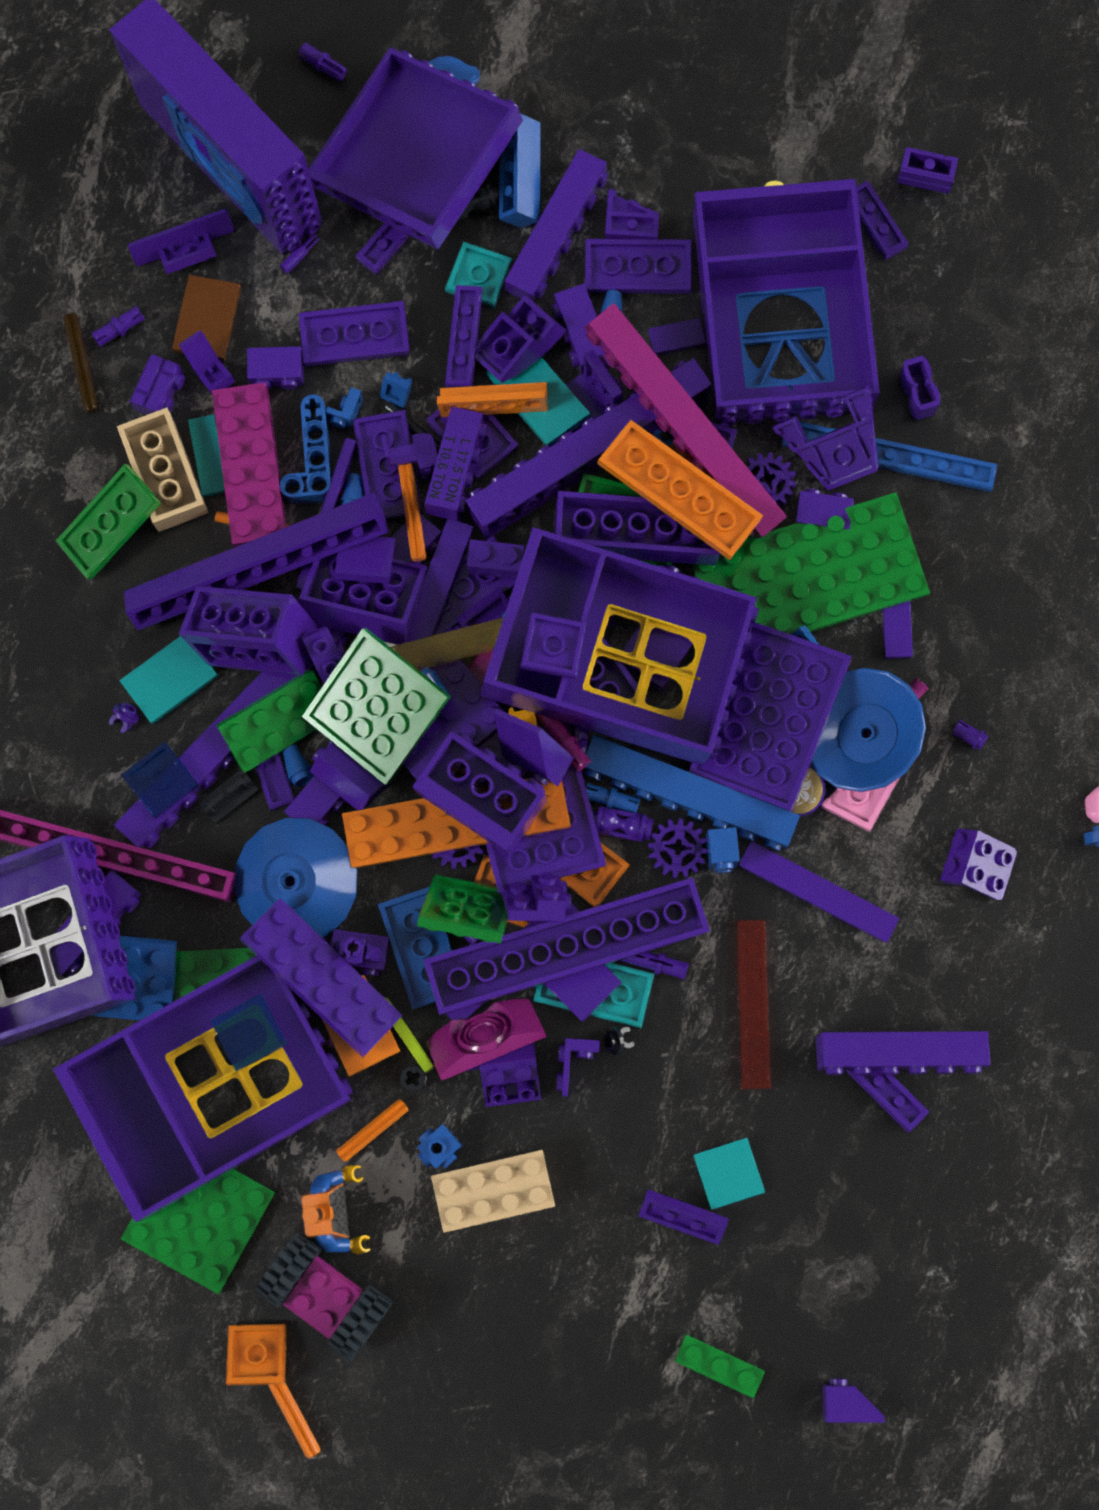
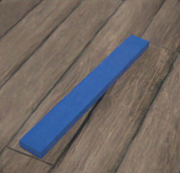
[781,422,998,492]

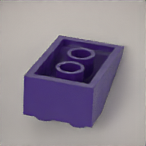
[494,708,574,787]

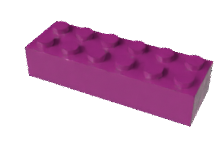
[212,382,287,548]

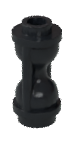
[455,184,499,225]

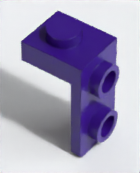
[179,331,235,394]

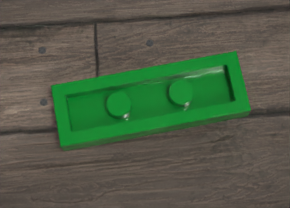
[674,1334,765,1398]

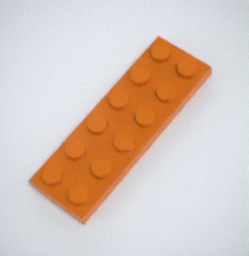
[597,420,763,560]

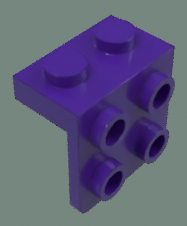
[940,829,1017,900]

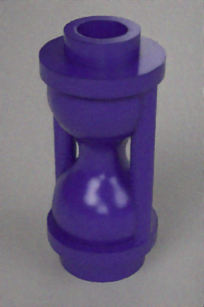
[593,806,654,842]

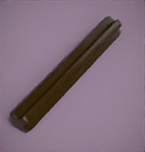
[63,313,99,413]

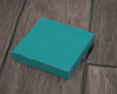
[445,242,513,308]
[693,1138,765,1210]

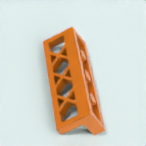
[437,382,548,417]

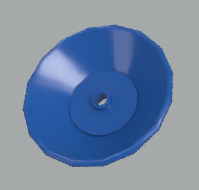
[811,668,926,792]
[234,818,357,938]

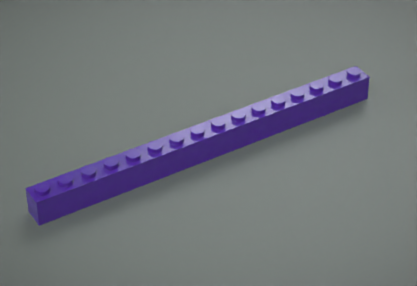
[114,513,442,849]

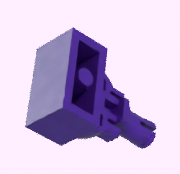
[331,929,390,976]

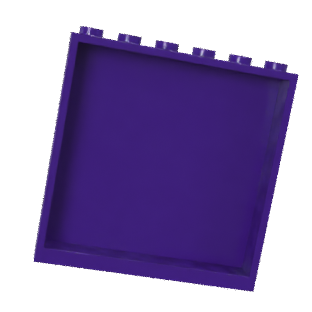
[308,47,523,249]

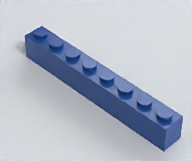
[582,735,800,851]

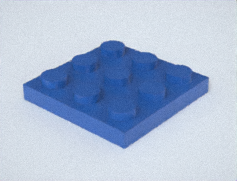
[90,936,177,1020]

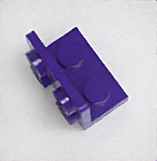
[557,1039,600,1097]

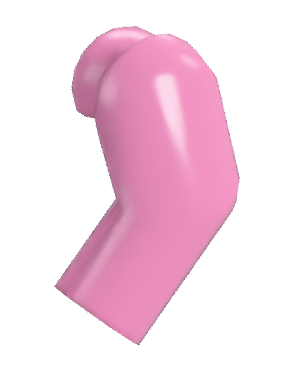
[1085,786,1099,823]

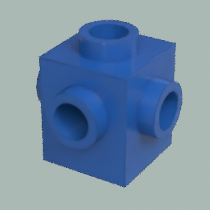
[417,1124,462,1169]

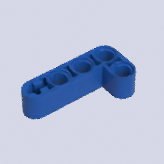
[280,394,332,505]

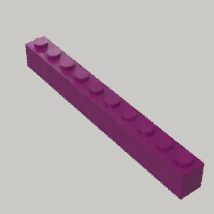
[585,303,787,539]
[0,810,237,903]

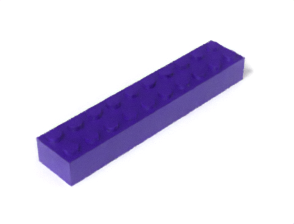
[465,358,712,541]
[423,877,710,1016]

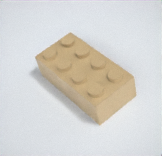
[117,408,209,532]
[431,1150,555,1233]

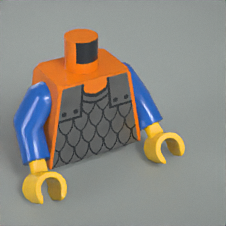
[302,1165,370,1254]

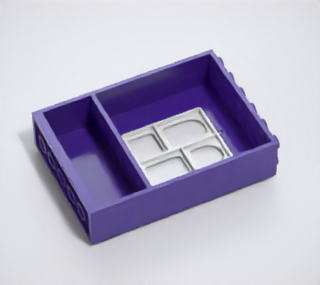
[0,835,136,1047]

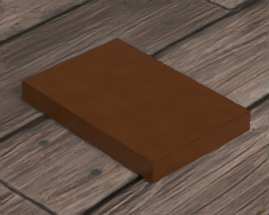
[172,275,241,361]

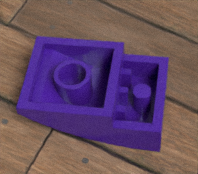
[476,295,567,383]

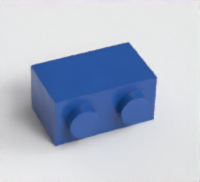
[705,827,740,874]

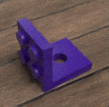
[565,349,624,433]

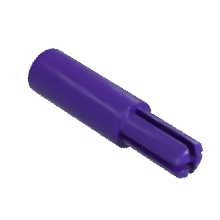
[280,233,319,274]

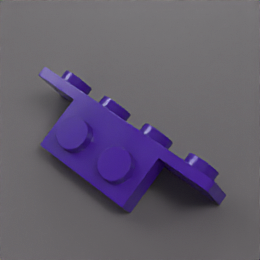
[128,209,234,274]
[302,626,345,684]

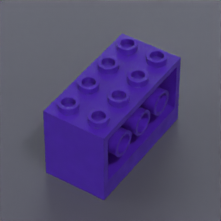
[179,586,319,676]
[413,731,547,856]

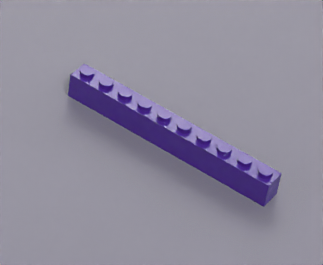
[124,493,388,630]

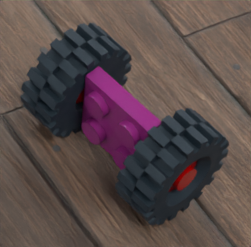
[255,1232,393,1362]

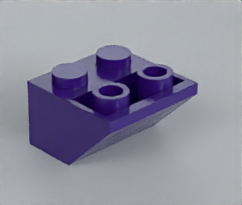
[479,1042,542,1107]

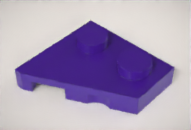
[605,189,659,239]

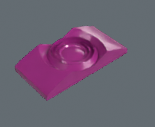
[426,999,546,1081]

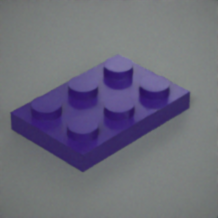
[426,409,519,481]

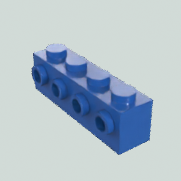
[499,114,540,228]

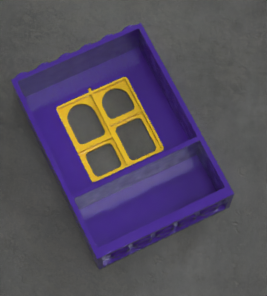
[480,527,759,766]
[53,956,353,1222]

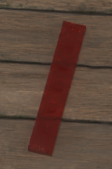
[737,920,770,1089]

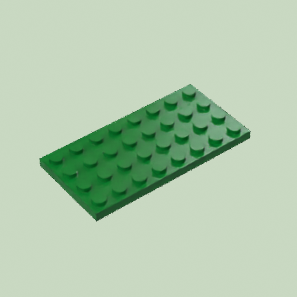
[691,492,930,635]

